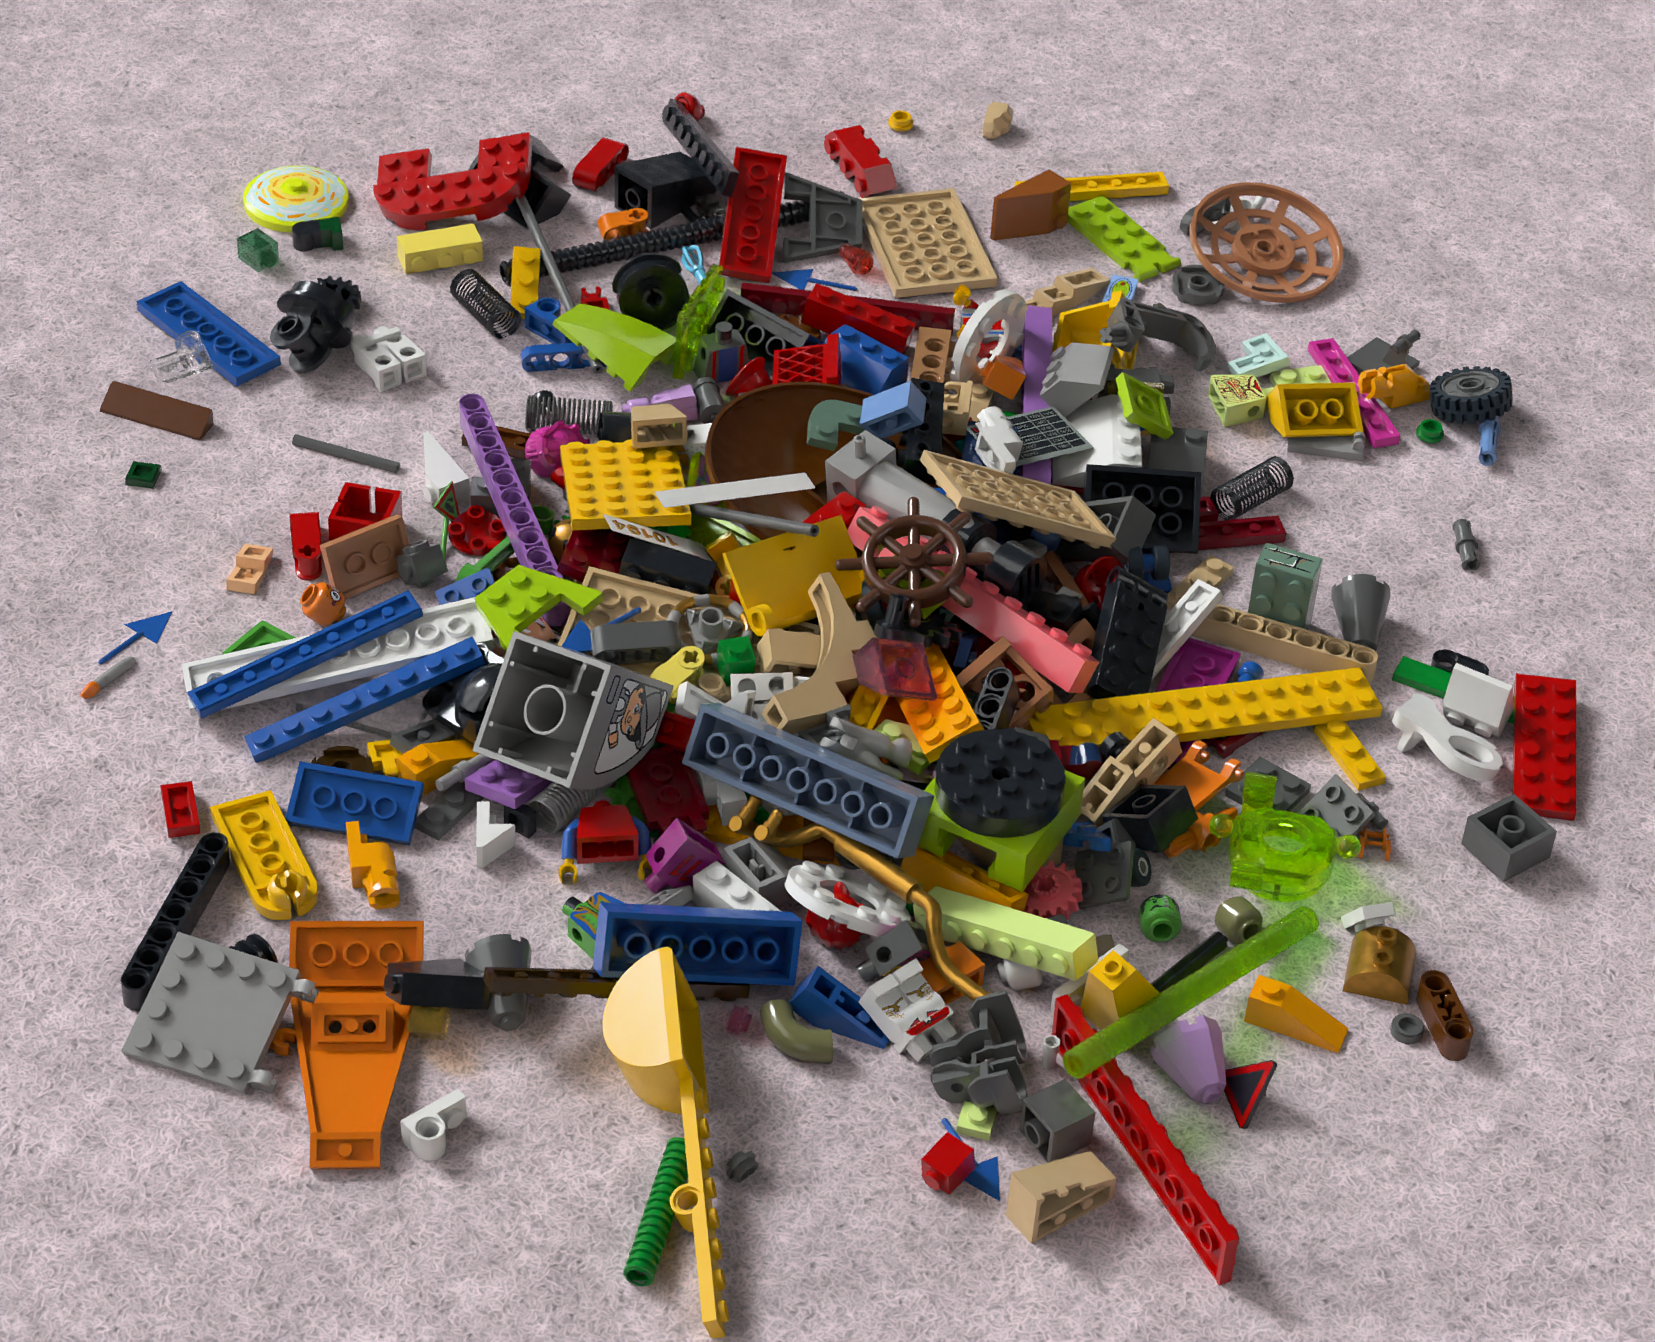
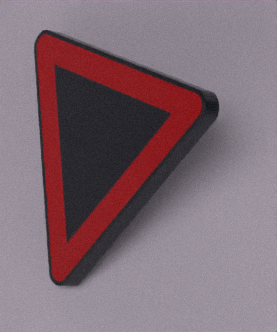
[1224,1060,1277,1129]

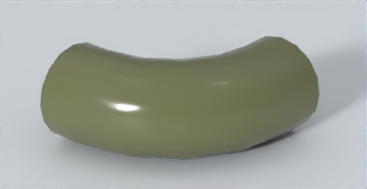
[760,999,833,1063]

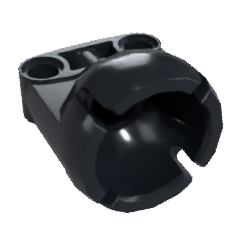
[422,643,504,744]

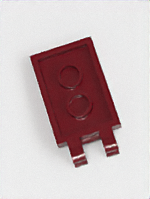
[625,746,710,838]

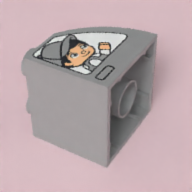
[472,631,674,790]

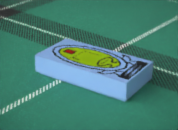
[1103,275,1138,302]

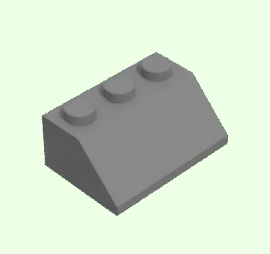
[1040,342,1115,417]

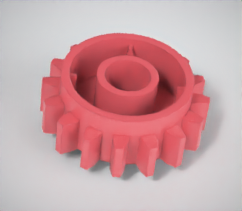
[1023,860,1083,920]

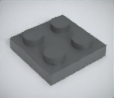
[1225,757,1311,824]

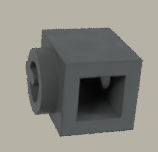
[396,539,448,587]

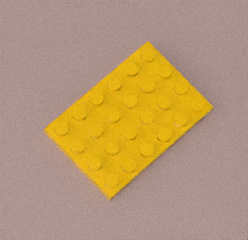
[560,439,691,530]

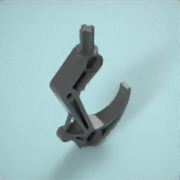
[1099,298,1217,371]

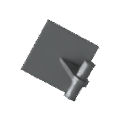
[1347,330,1421,373]
[1293,774,1388,859]

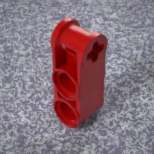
[289,512,322,581]

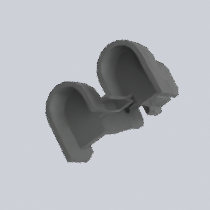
[930,990,1028,1115]

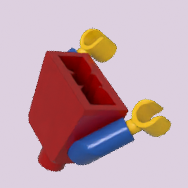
[558,800,653,884]

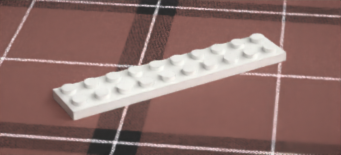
[182,597,495,717]

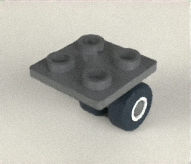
[1074,841,1152,909]

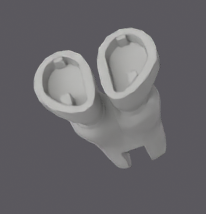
[819,717,913,781]

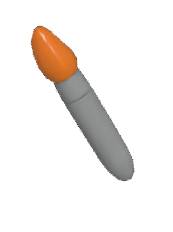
[80,656,136,699]

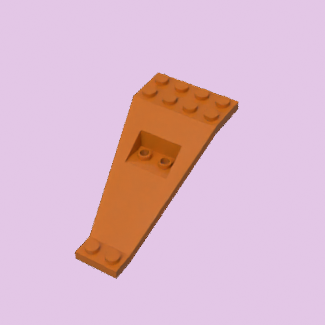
[289,921,424,1170]

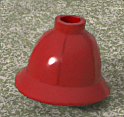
[725,357,772,398]
[1074,556,1123,609]

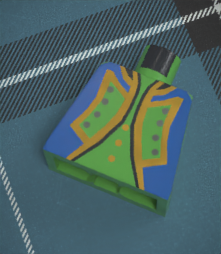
[562,892,624,960]

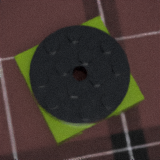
[918,728,1085,892]

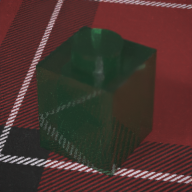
[237,228,279,272]

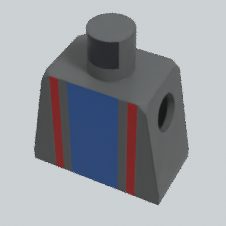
[693,322,749,383]

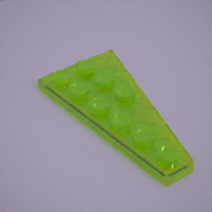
[672,264,726,380]

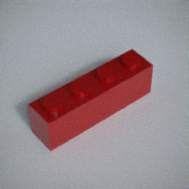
[801,283,916,355]

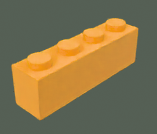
[901,847,1029,912]

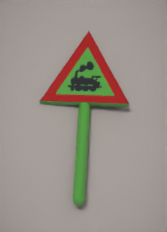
[433,481,460,559]

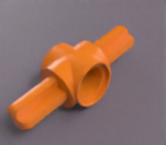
[1164,807,1240,858]

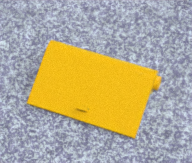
[722,515,879,637]

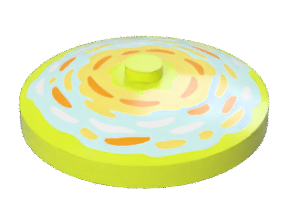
[243,166,349,233]

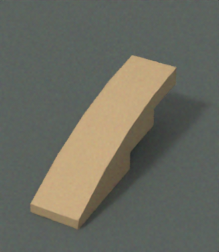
[1025,267,1110,317]

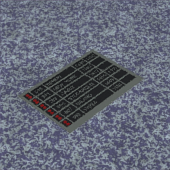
[965,406,1094,466]

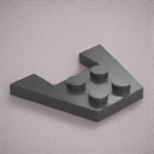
[783,172,862,263]

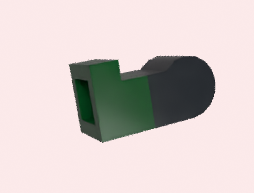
[292,217,343,252]

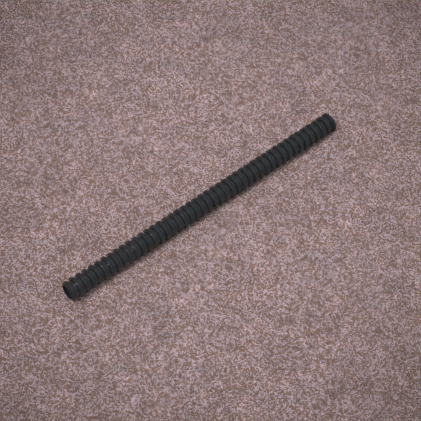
[500,191,845,284]

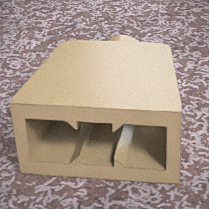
[631,404,687,449]

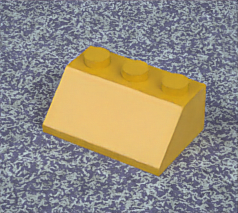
[1266,382,1364,438]

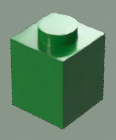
[717,636,756,687]

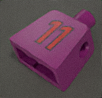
[644,818,726,894]

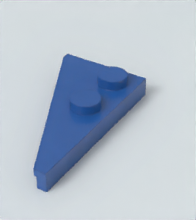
[1063,822,1111,851]

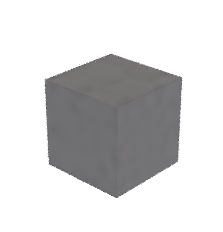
[1019,1079,1096,1163]

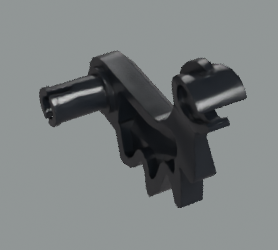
[874,593,964,649]

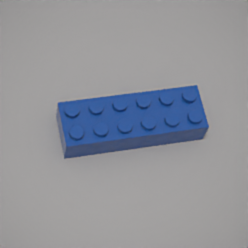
[593,902,802,986]

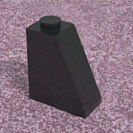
[384,958,490,1010]

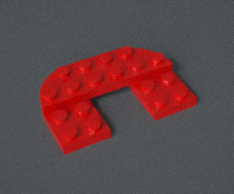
[373,132,532,230]

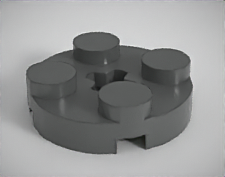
[1171,265,1225,304]

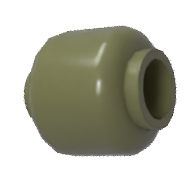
[1215,896,1263,944]

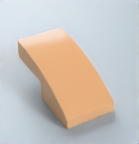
[226,543,273,595]

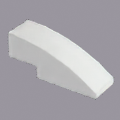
[694,769,747,826]

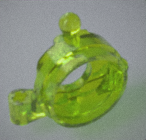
[1209,771,1361,902]

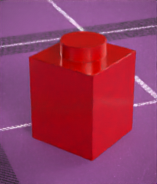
[921,1132,975,1195]

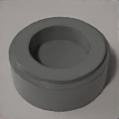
[1390,1013,1425,1044]

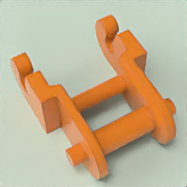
[1358,826,1391,862]

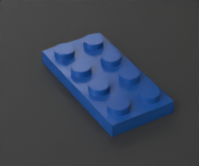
[285,761,424,846]

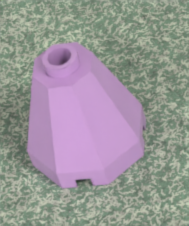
[1150,1015,1226,1103]

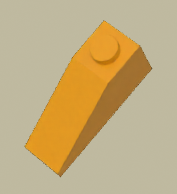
[396,739,479,797]
[1244,975,1349,1054]

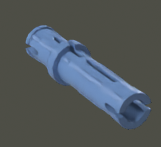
[1478,416,1501,466]

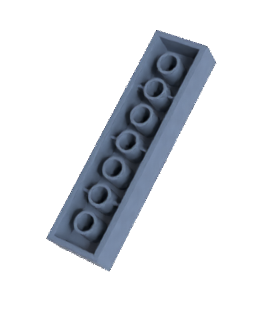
[682,703,935,858]

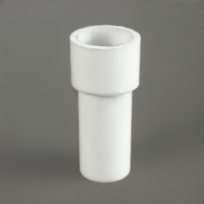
[1042,1035,1060,1069]

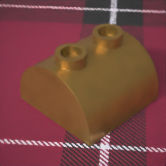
[1343,926,1416,1005]

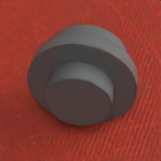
[726,1151,759,1183]

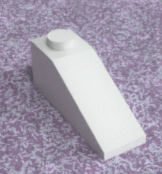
[423,431,470,504]

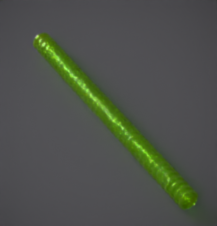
[1063,906,1319,1079]

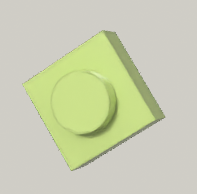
[956,1101,997,1141]

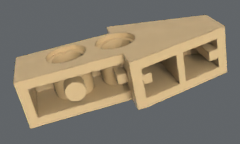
[1078,718,1182,829]

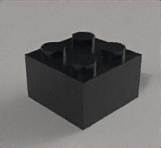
[1102,784,1199,853]

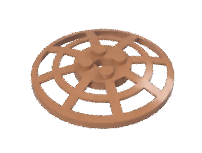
[1190,182,1343,303]

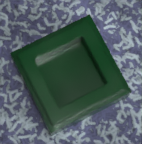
[125,461,162,489]

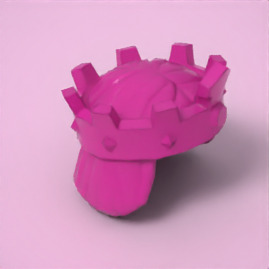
[525,420,591,478]

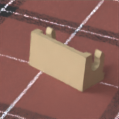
[942,380,973,436]

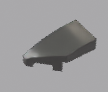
[798,704,851,747]

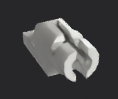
[975,406,1023,474]

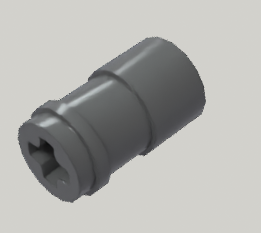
[693,377,725,424]

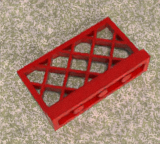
[772,333,842,386]

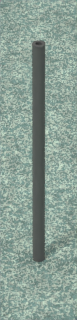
[689,504,819,537]

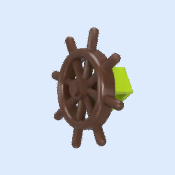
[835,497,994,628]

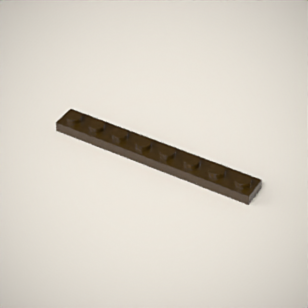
[483,967,750,1001]

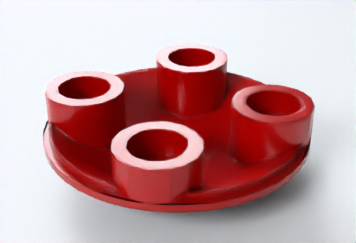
[448,505,506,555]

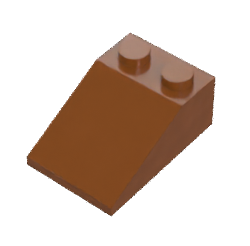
[990,169,1071,241]

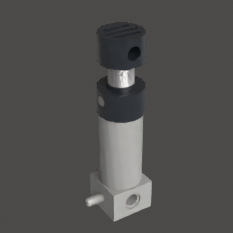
[825,430,1047,606]

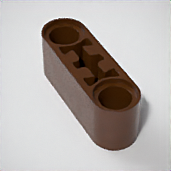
[1416,970,1474,1061]

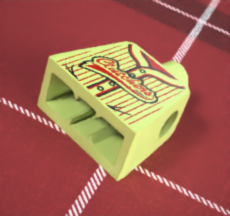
[1208,375,1274,427]

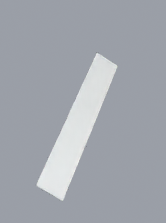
[654,473,815,508]

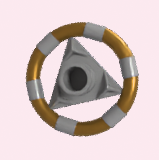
[667,594,755,666]

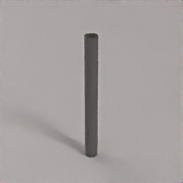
[292,434,400,473]

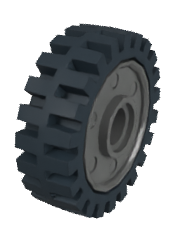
[1430,366,1513,424]

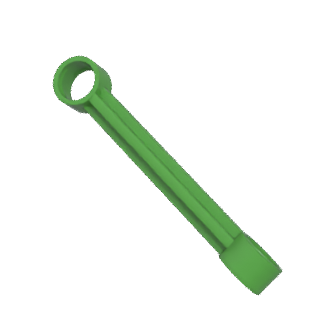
[456,505,554,581]

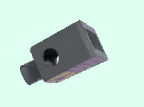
[856,920,931,983]

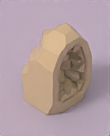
[982,102,1014,140]

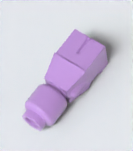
[621,384,698,421]

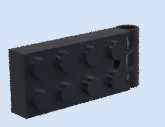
[1083,566,1168,699]

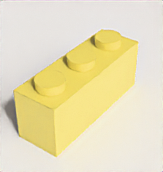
[397,223,483,274]

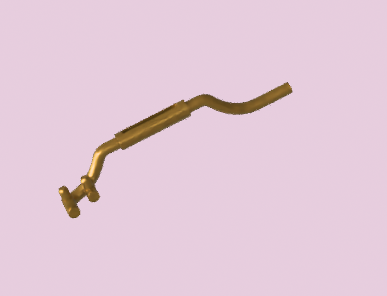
[729,795,990,1002]

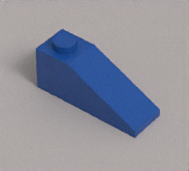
[789,966,889,1049]

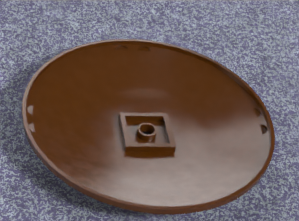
[705,382,963,573]

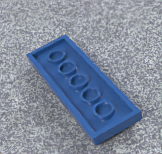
[136,281,281,387]

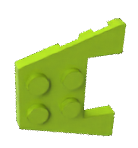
[474,565,603,651]

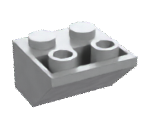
[723,837,794,907]

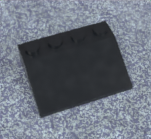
[1083,464,1201,554]

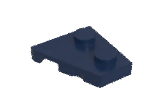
[953,632,981,676]

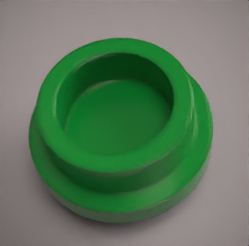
[1416,419,1444,443]

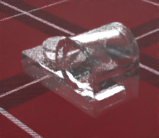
[150,331,213,384]

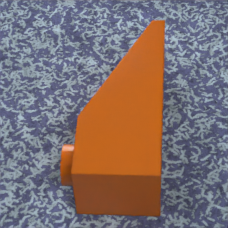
[981,355,1026,400]

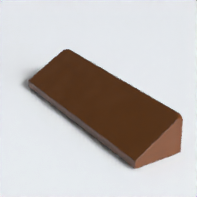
[100,381,214,441]

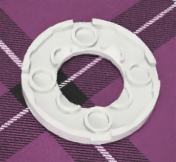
[950,289,1027,384]
[784,861,910,936]

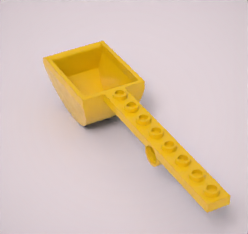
[603,947,730,1338]

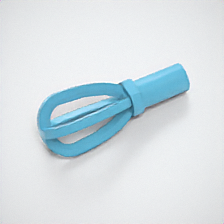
[681,245,710,288]

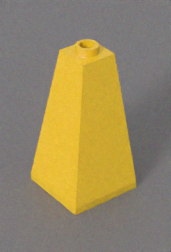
[1080,950,1174,1051]

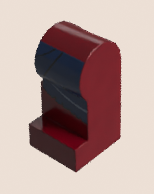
[1049,740,1103,780]

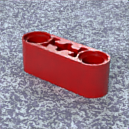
[572,137,629,192]

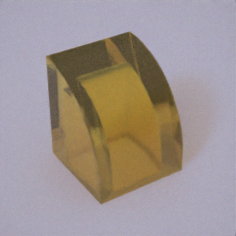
[407,1006,450,1041]

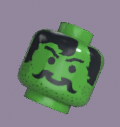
[1138,894,1182,942]

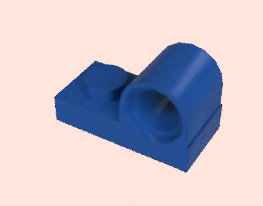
[525,297,572,344]

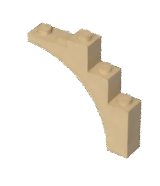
[762,572,881,735]

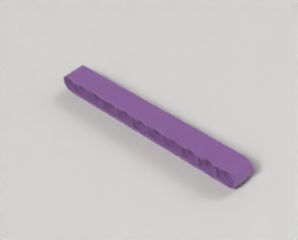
[1020,305,1052,485]
[459,393,570,626]

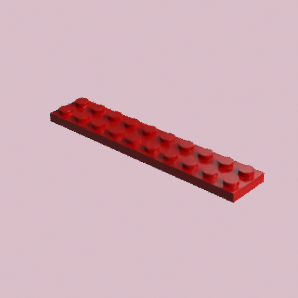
[1051,994,1240,1285]

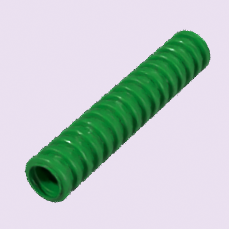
[623,1137,688,1286]

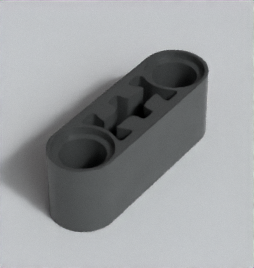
[590,620,682,665]

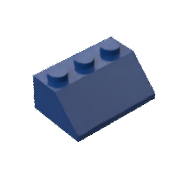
[813,324,909,395]

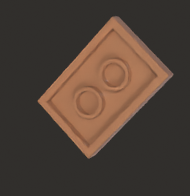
[320,514,409,599]

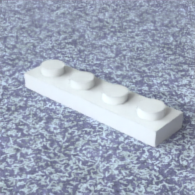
[1152,579,1223,680]

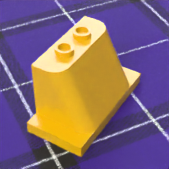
[1052,290,1140,369]

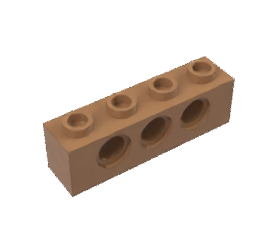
[910,327,956,394]

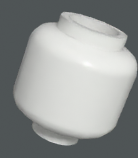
[998,959,1048,991]

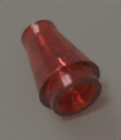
[839,243,874,275]

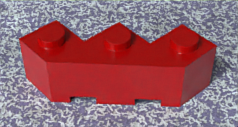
[824,125,898,198]

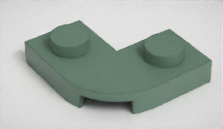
[807,400,865,451]

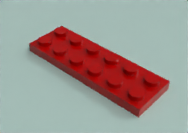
[717,147,787,283]
[1512,673,1576,821]

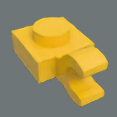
[367,739,402,777]

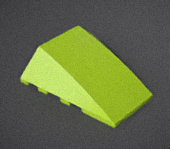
[552,303,681,392]

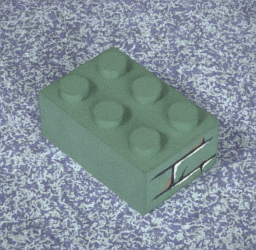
[1248,543,1323,630]

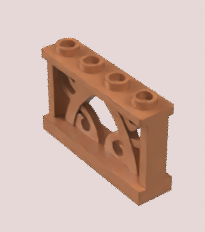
[956,636,1054,729]

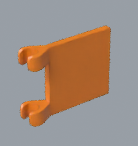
[1152,741,1245,811]

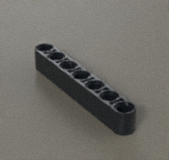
[120,832,230,1011]

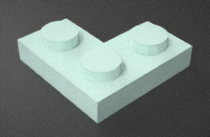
[1228,333,1290,378]

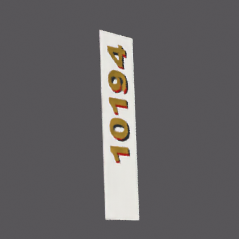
[603,514,711,560]

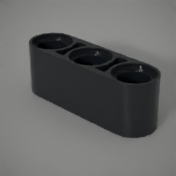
[974,667,1020,730]

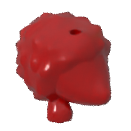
[805,882,865,950]

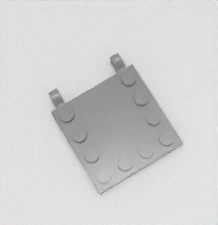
[121,932,319,1095]

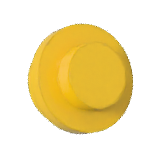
[888,110,913,131]

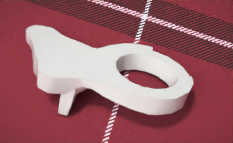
[1392,693,1503,782]

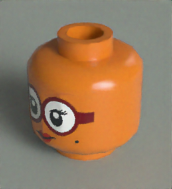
[300,582,346,626]

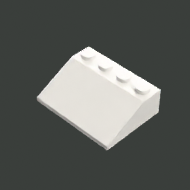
[1052,394,1142,488]

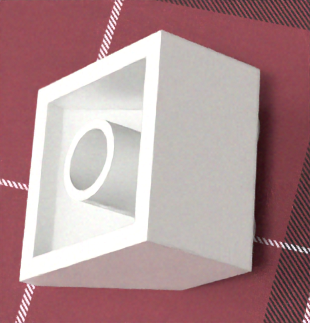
[1442,663,1514,737]

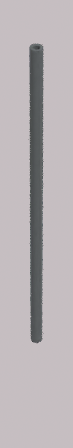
[515,193,604,374]

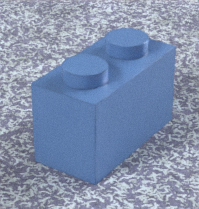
[860,381,926,439]

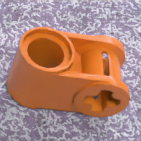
[597,208,649,241]

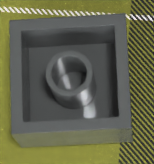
[1461,794,1557,881]

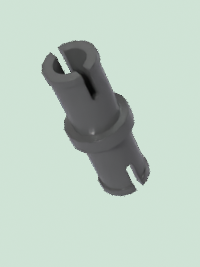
[1453,519,1480,570]

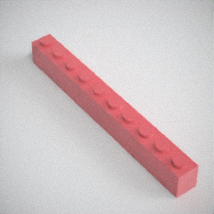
[847,506,1100,693]

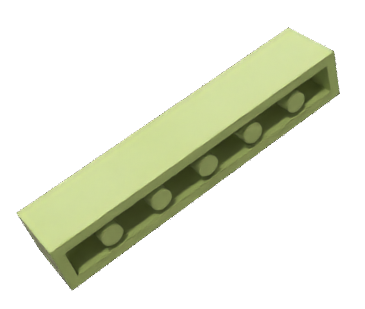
[913,886,1098,981]

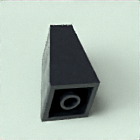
[614,151,717,229]

